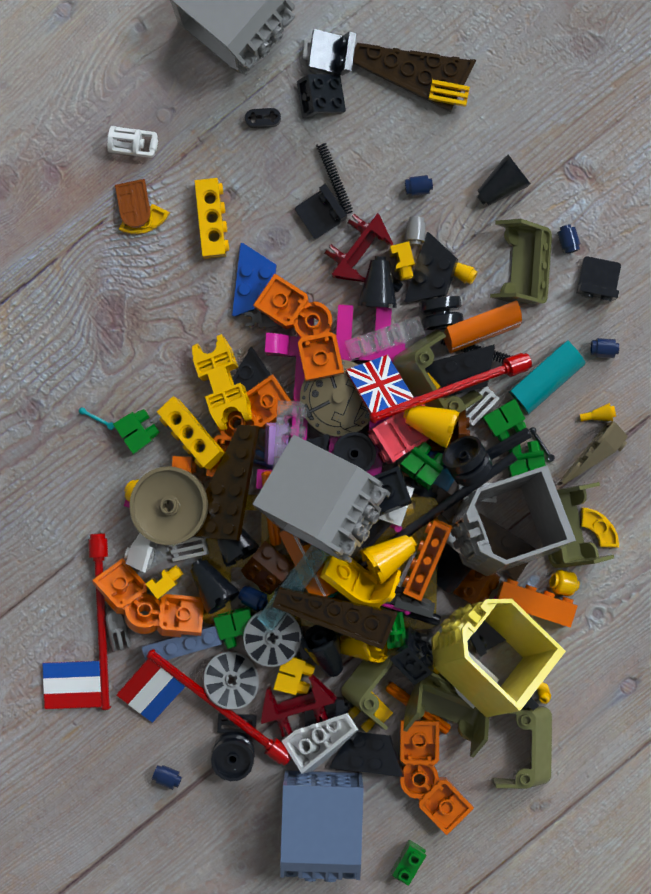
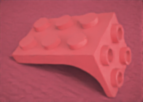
[368,404,429,464]

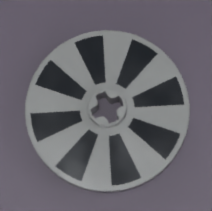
[243,608,301,667]
[203,652,259,710]

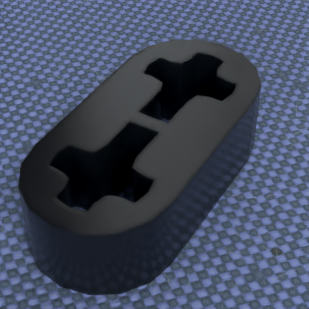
[245,108,281,128]

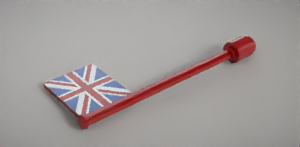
[346,353,532,424]

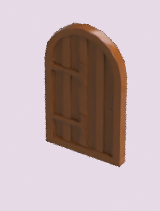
[115,179,151,228]

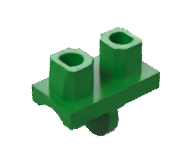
[387,611,406,649]

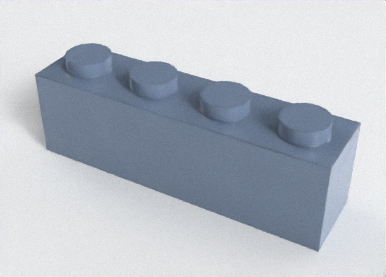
[142,624,223,661]

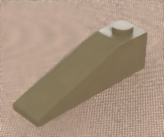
[559,421,628,484]

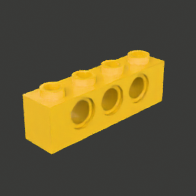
[195,178,229,259]
[157,396,225,470]

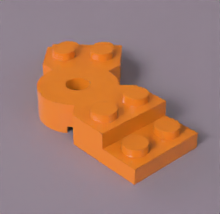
[253,274,344,382]
[206,374,295,478]
[92,558,204,637]
[400,720,474,835]

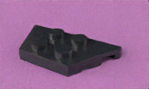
[404,232,458,304]
[425,344,495,396]
[330,732,404,777]

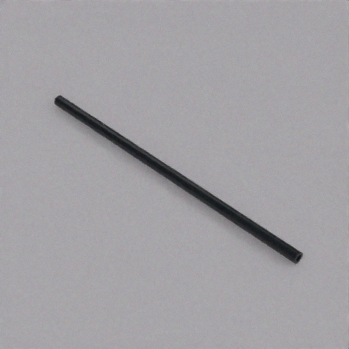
[294,452,518,617]

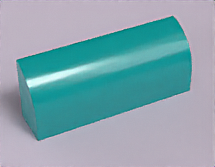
[509,340,586,415]

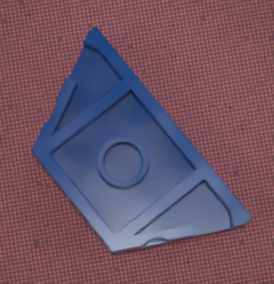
[232,243,277,317]

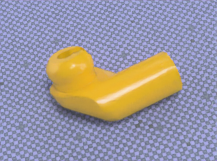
[537,682,551,704]

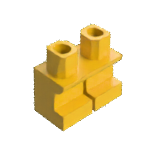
[388,241,415,281]
[146,565,184,599]
[274,656,315,695]

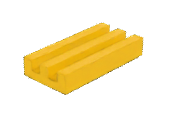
[428,79,470,107]

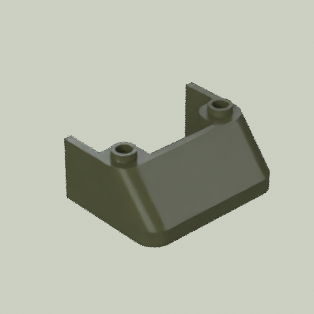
[490,219,552,304]
[392,329,483,412]
[548,482,614,568]
[341,647,434,730]
[403,673,489,758]
[493,706,552,789]

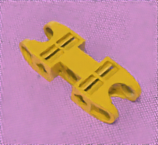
[192,334,252,431]

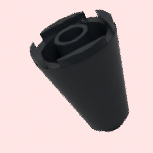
[477,155,531,206]
[358,256,397,308]
[217,528,259,567]
[190,559,240,614]
[301,624,343,677]

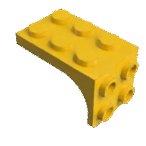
[320,555,401,608]

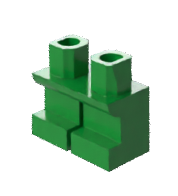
[482,399,527,442]
[113,409,160,455]
[508,441,546,478]
[400,442,444,491]
[213,607,253,649]
[391,840,427,886]

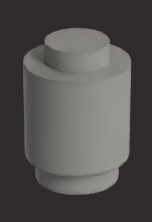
[406,217,426,246]

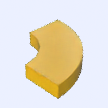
[119,204,170,234]
[581,507,619,548]

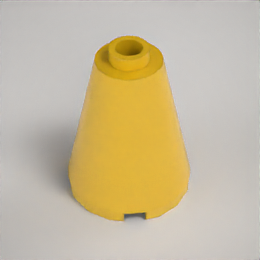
[403,406,460,448]
[360,535,417,584]
[339,635,391,663]

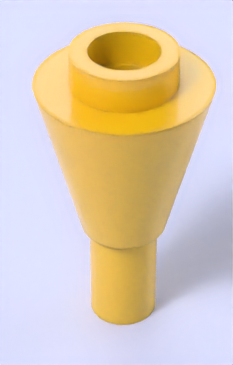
[580,403,616,422]

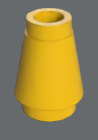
[454,263,478,285]

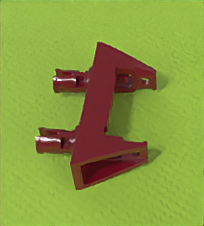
[324,213,393,282]
[261,674,337,737]

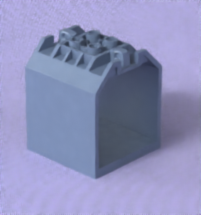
[280,770,364,882]

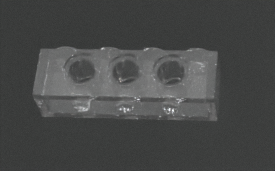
[345,316,425,361]
[273,400,307,469]

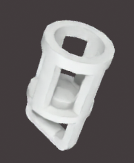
[107,126,158,158]

